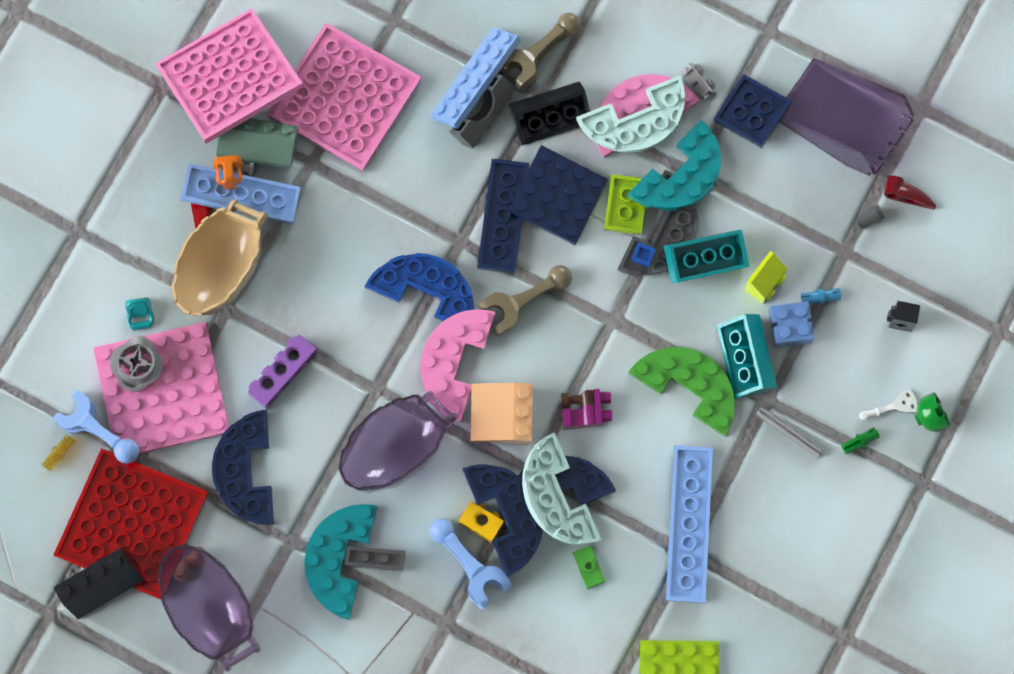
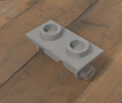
[682,63,717,100]

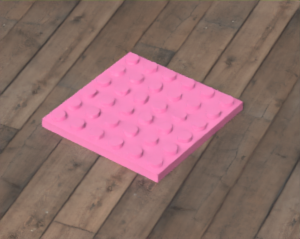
[155,8,304,144]
[267,23,422,171]
[93,322,229,454]

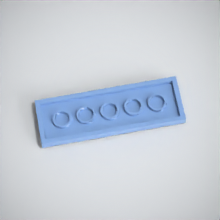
[430,28,521,129]
[181,163,301,224]

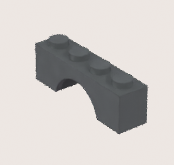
[450,74,516,148]

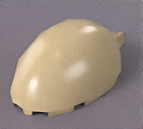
[172,199,267,316]

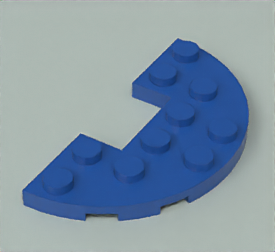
[364,253,474,321]

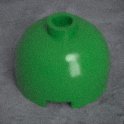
[915,392,950,432]

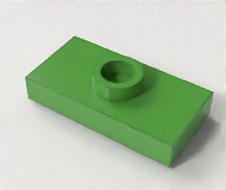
[572,545,605,589]

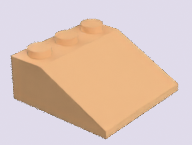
[470,383,533,445]

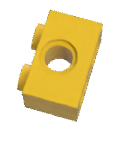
[459,501,504,543]

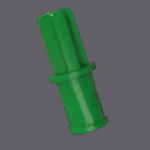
[841,427,880,454]

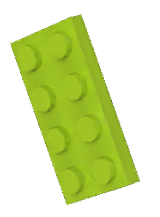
[640,640,719,674]

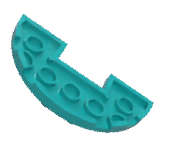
[627,120,721,211]
[304,504,378,620]

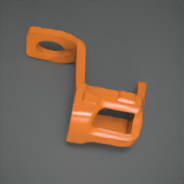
[213,155,243,190]

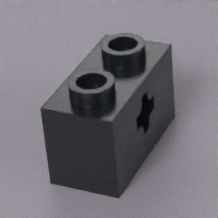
[887,301,920,332]

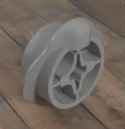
[110,336,163,393]

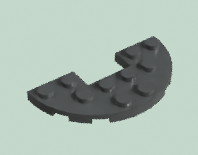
[617,170,698,276]

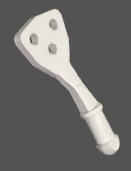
[859,389,917,420]

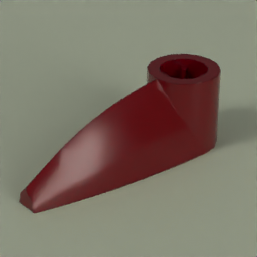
[884,175,936,210]

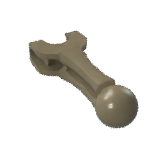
[500,13,581,91]
[478,265,572,335]

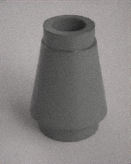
[855,205,885,229]

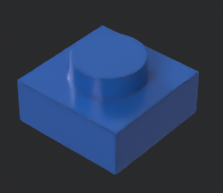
[631,242,656,268]

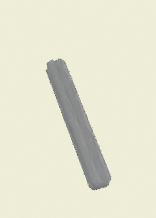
[757,406,824,458]

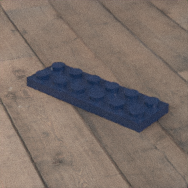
[477,158,529,274]

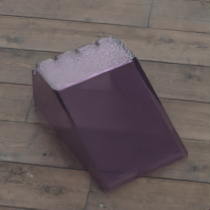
[779,58,915,176]

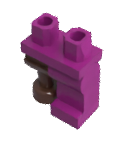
[561,389,612,430]

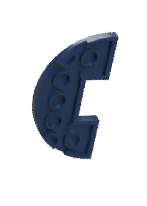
[212,410,274,525]
[504,456,616,534]
[462,464,543,577]

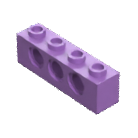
[248,334,318,410]

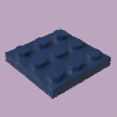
[714,74,792,148]

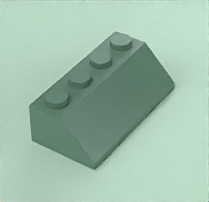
[216,118,298,169]

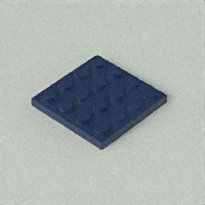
[508,145,608,245]

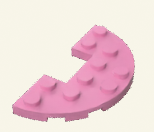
[597,74,700,158]
[420,309,495,422]

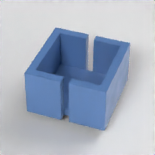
[768,301,814,348]

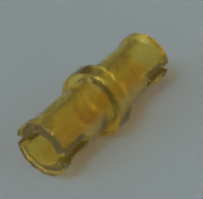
[41,434,75,472]

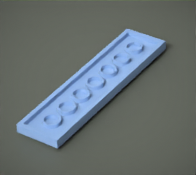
[666,445,713,603]

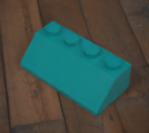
[717,314,777,399]

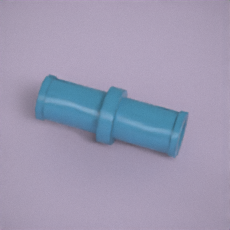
[801,288,841,304]

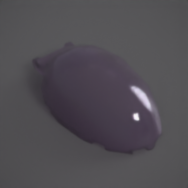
[339,391,458,494]
[158,544,261,672]

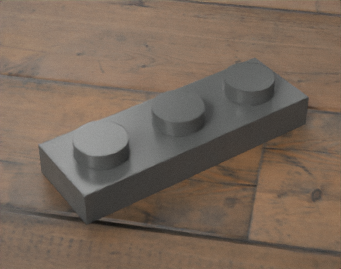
[345,546,405,571]

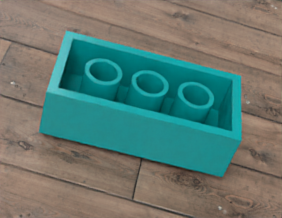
[663,229,750,283]

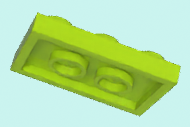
[604,174,645,235]

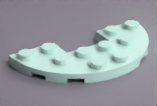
[576,76,685,153]
[522,433,601,545]

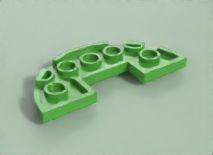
[628,347,735,437]

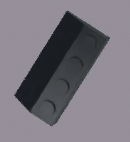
[509,81,590,146]
[53,546,145,619]

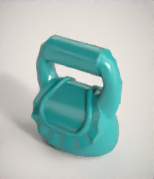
[125,297,155,331]

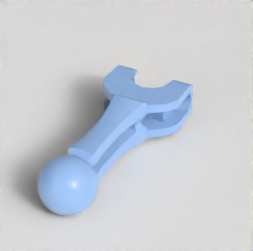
[53,390,139,464]
[430,519,511,609]

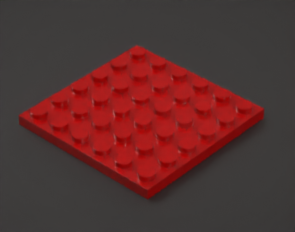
[53,448,209,600]

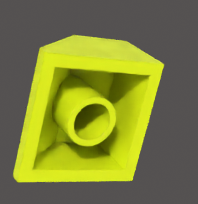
[745,251,787,303]

